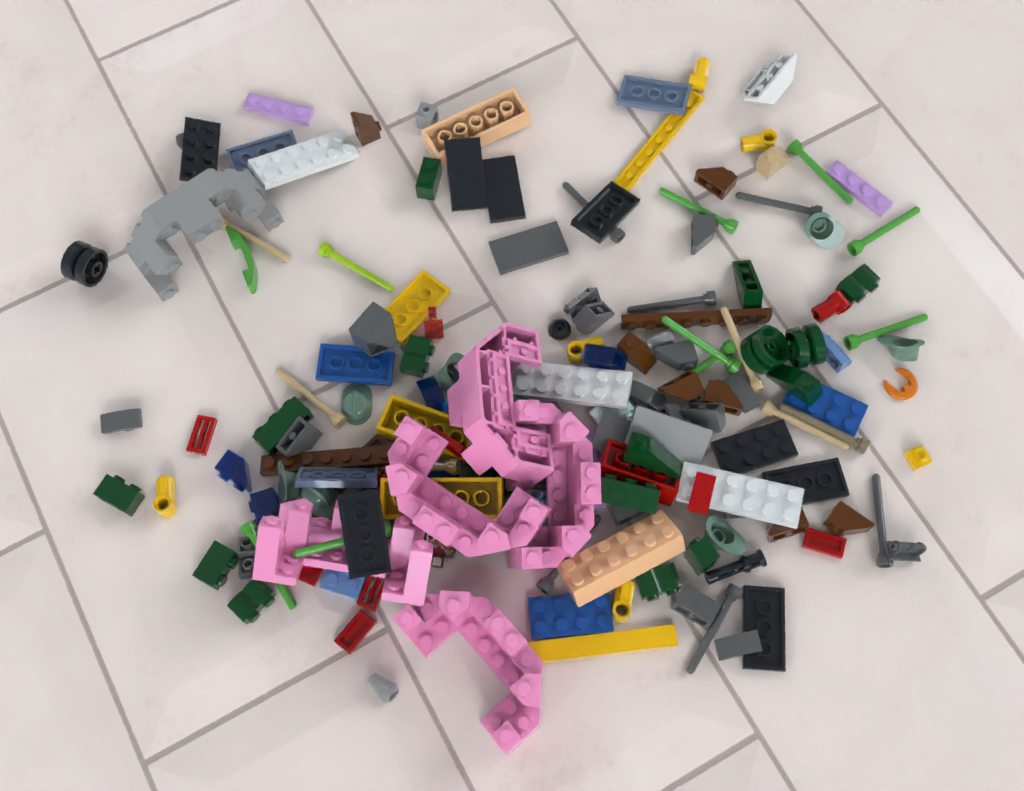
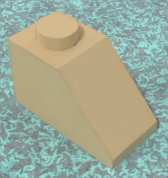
[755,146,793,179]

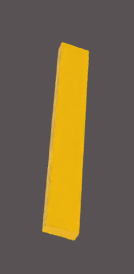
[613,90,705,192]
[528,624,678,663]

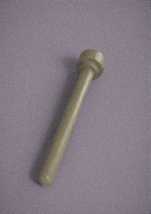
[780,403,870,454]

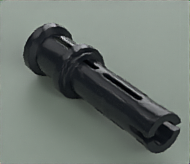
[704,549,767,585]

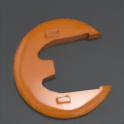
[883,368,918,400]

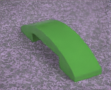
[225,226,258,294]

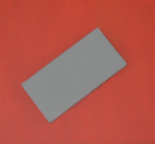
[624,405,713,465]

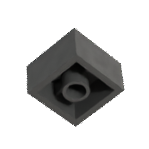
[349,301,404,357]

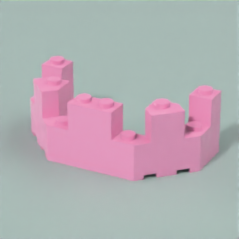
[447,322,554,492]
[508,400,602,569]
[385,416,552,557]
[252,498,434,606]
[392,590,543,755]

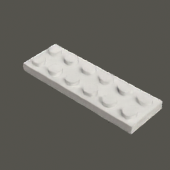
[247,130,359,190]
[513,363,633,410]
[676,461,804,529]

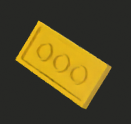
[385,269,451,345]

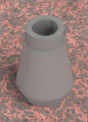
[646,330,674,349]
[368,673,399,703]

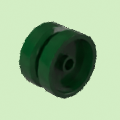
[785,323,827,369]
[740,325,790,374]

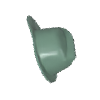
[804,212,845,249]
[877,335,925,362]
[438,353,464,390]
[342,383,372,425]
[278,460,301,504]
[299,488,339,519]
[704,516,747,555]

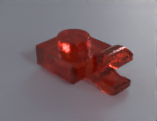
[424,306,444,339]

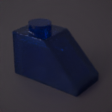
[416,375,446,412]

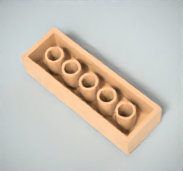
[421,87,531,166]
[556,510,686,607]

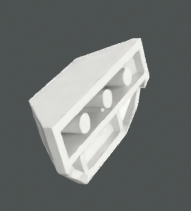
[742,53,797,104]

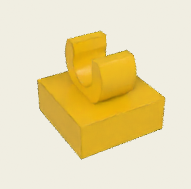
[903,445,933,471]

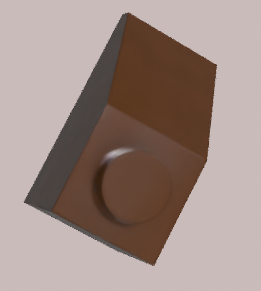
[350,111,382,146]
[694,167,738,200]
[616,331,657,375]
[657,371,705,402]
[703,379,743,416]
[823,500,875,536]
[768,506,809,543]

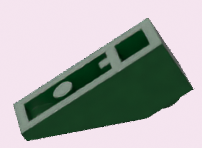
[732,260,763,309]
[766,364,823,407]
[623,431,683,479]

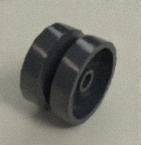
[60,240,109,287]

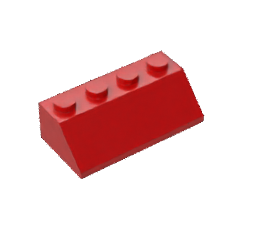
[600,439,683,507]

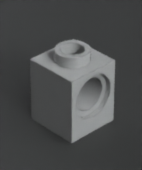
[415,102,439,129]

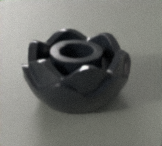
[548,318,571,341]

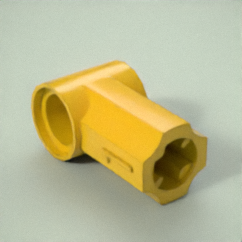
[689,57,711,92]
[740,129,777,153]
[567,336,605,364]
[153,476,177,518]
[612,580,635,623]

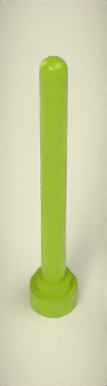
[318,242,395,292]

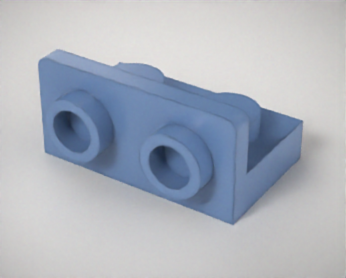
[822,332,852,374]
[319,569,367,600]

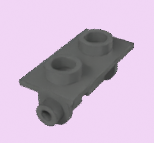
[563,287,601,320]
[882,540,927,562]

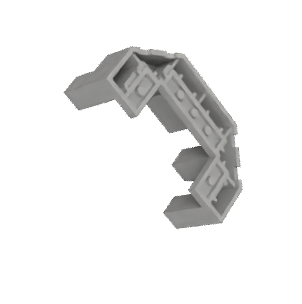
[124,168,284,302]

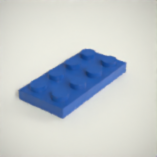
[315,343,396,386]
[782,383,869,437]
[528,592,614,640]

